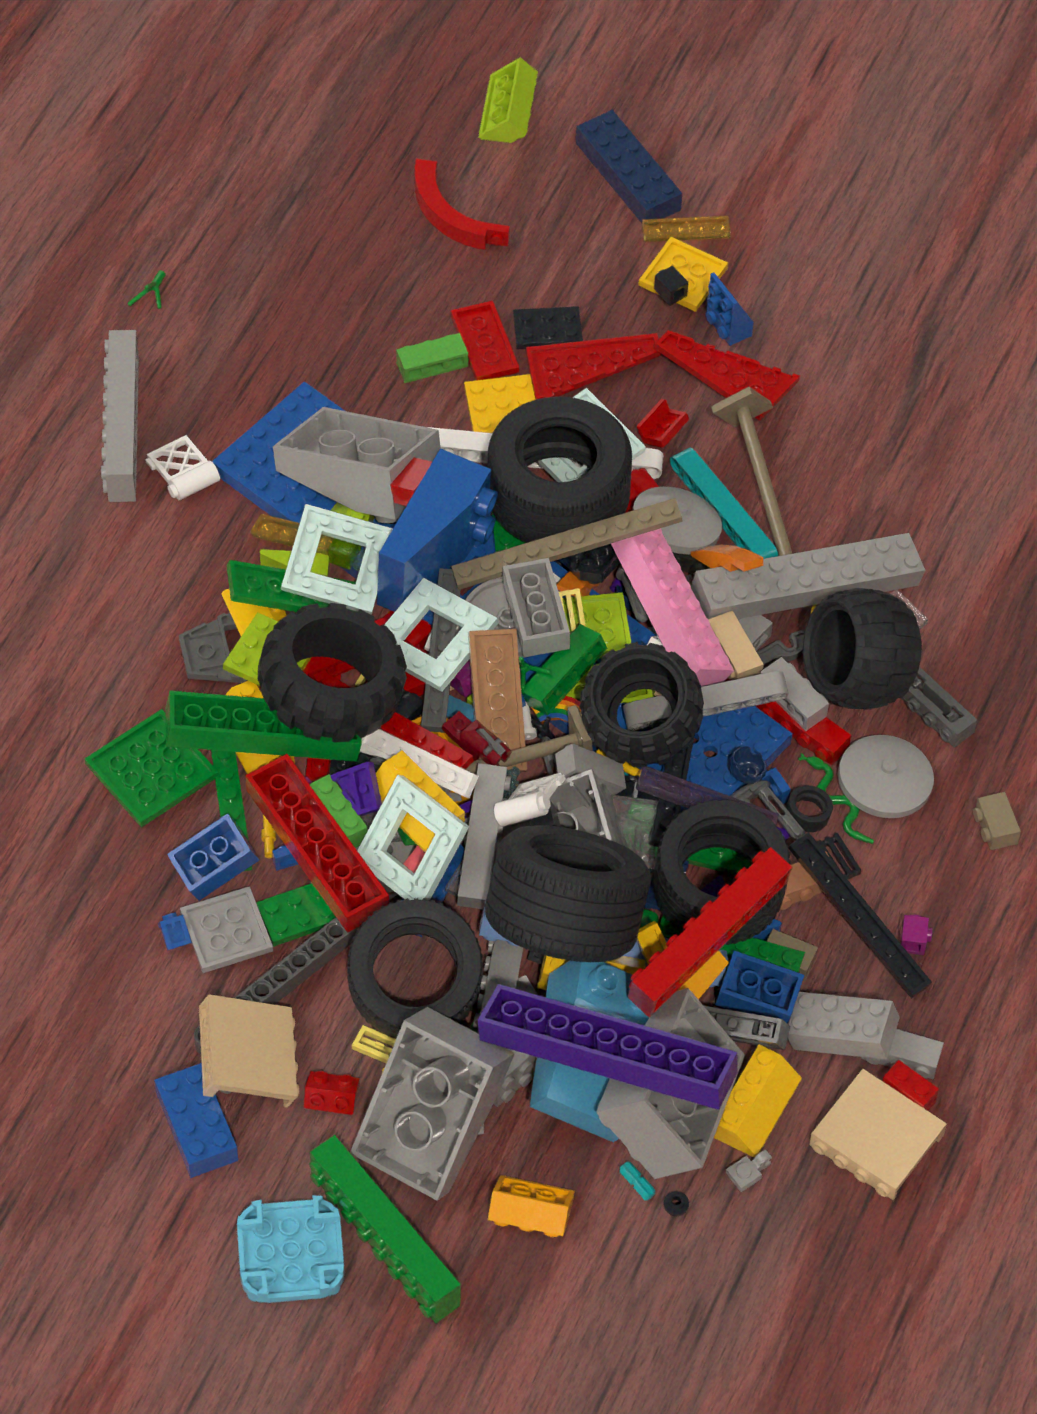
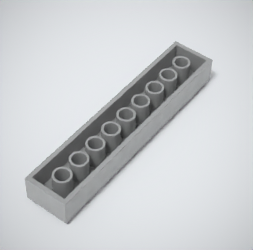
[691,533,925,619]

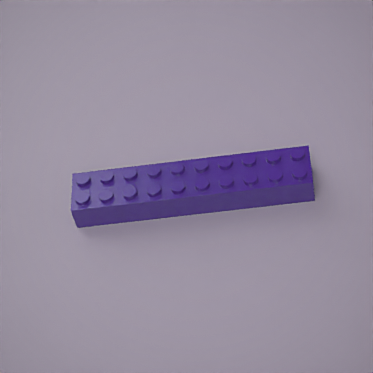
[478,984,738,1110]

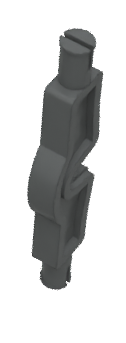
[757,629,805,669]

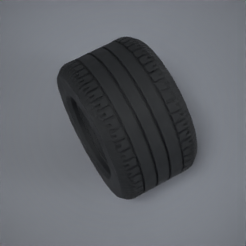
[488,396,632,543]
[485,826,651,962]

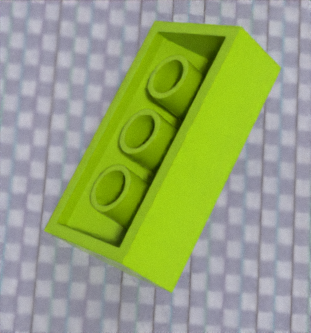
[478,57,538,143]

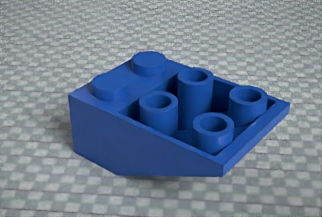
[706,272,754,346]

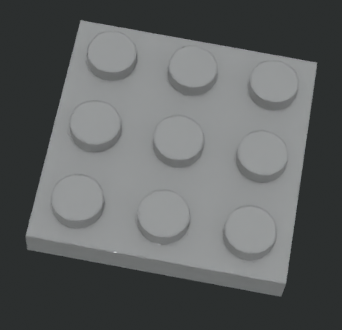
[180,886,273,973]

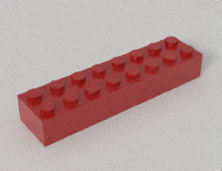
[245,754,389,933]
[628,847,792,1018]

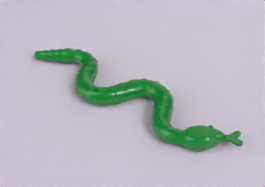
[798,753,874,844]

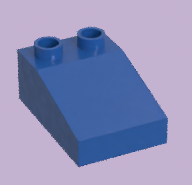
[377,448,498,612]

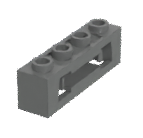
[902,667,977,748]
[704,1006,790,1050]

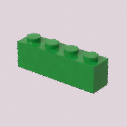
[521,624,608,716]

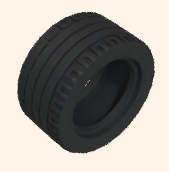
[653,800,791,945]
[347,898,483,1039]

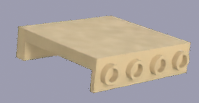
[199,995,299,1108]
[809,1069,947,1200]

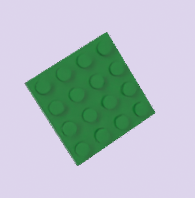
[84,709,219,828]

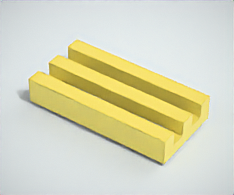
[559,588,586,634]
[352,1025,396,1063]

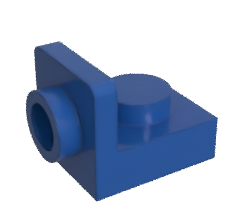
[762,767,791,804]
[272,845,298,871]
[158,912,192,951]

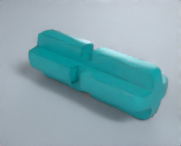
[620,1161,655,1201]

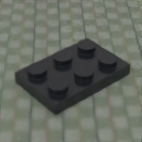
[513,306,583,350]

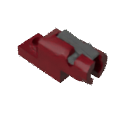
[442,711,512,766]

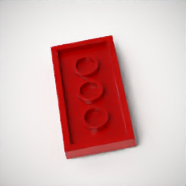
[451,300,519,380]

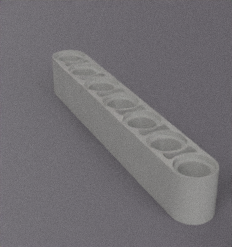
[623,671,789,731]

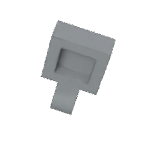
[726,1149,772,1192]

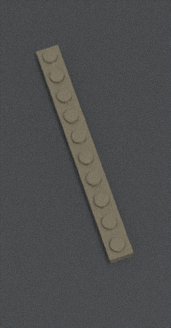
[451,498,683,590]

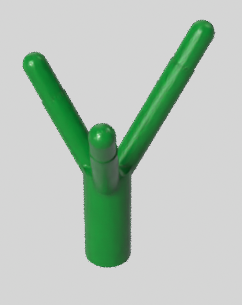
[128,270,166,309]
[519,657,551,690]

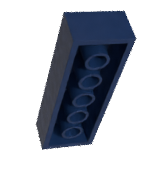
[576,110,682,227]

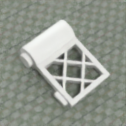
[145,435,220,500]
[494,773,566,826]

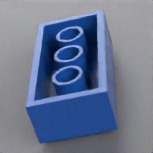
[154,1063,238,1178]

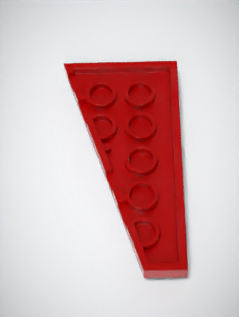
[654,330,800,421]
[526,333,661,400]

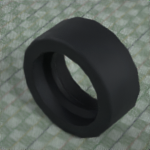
[786,785,833,833]

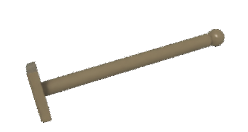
[711,387,793,556]
[436,705,593,786]

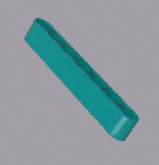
[670,447,778,559]

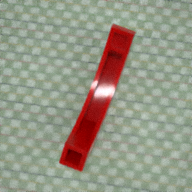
[415,158,510,250]

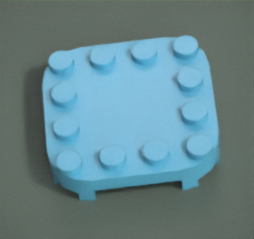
[237,1195,344,1303]

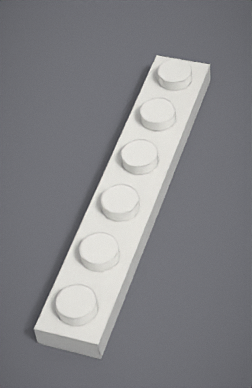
[361,729,479,798]

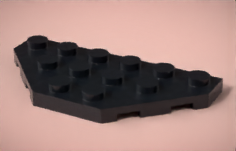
[558,544,620,584]

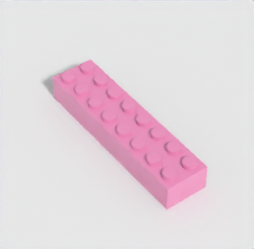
[611,528,734,687]

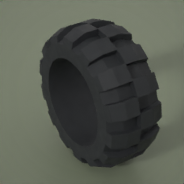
[258,603,407,743]

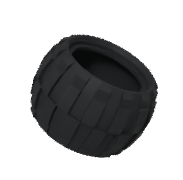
[803,588,922,710]
[580,642,704,768]

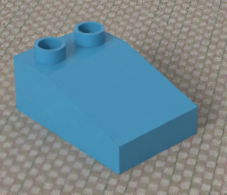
[530,961,649,1142]

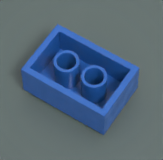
[167,813,259,901]
[715,951,804,1024]

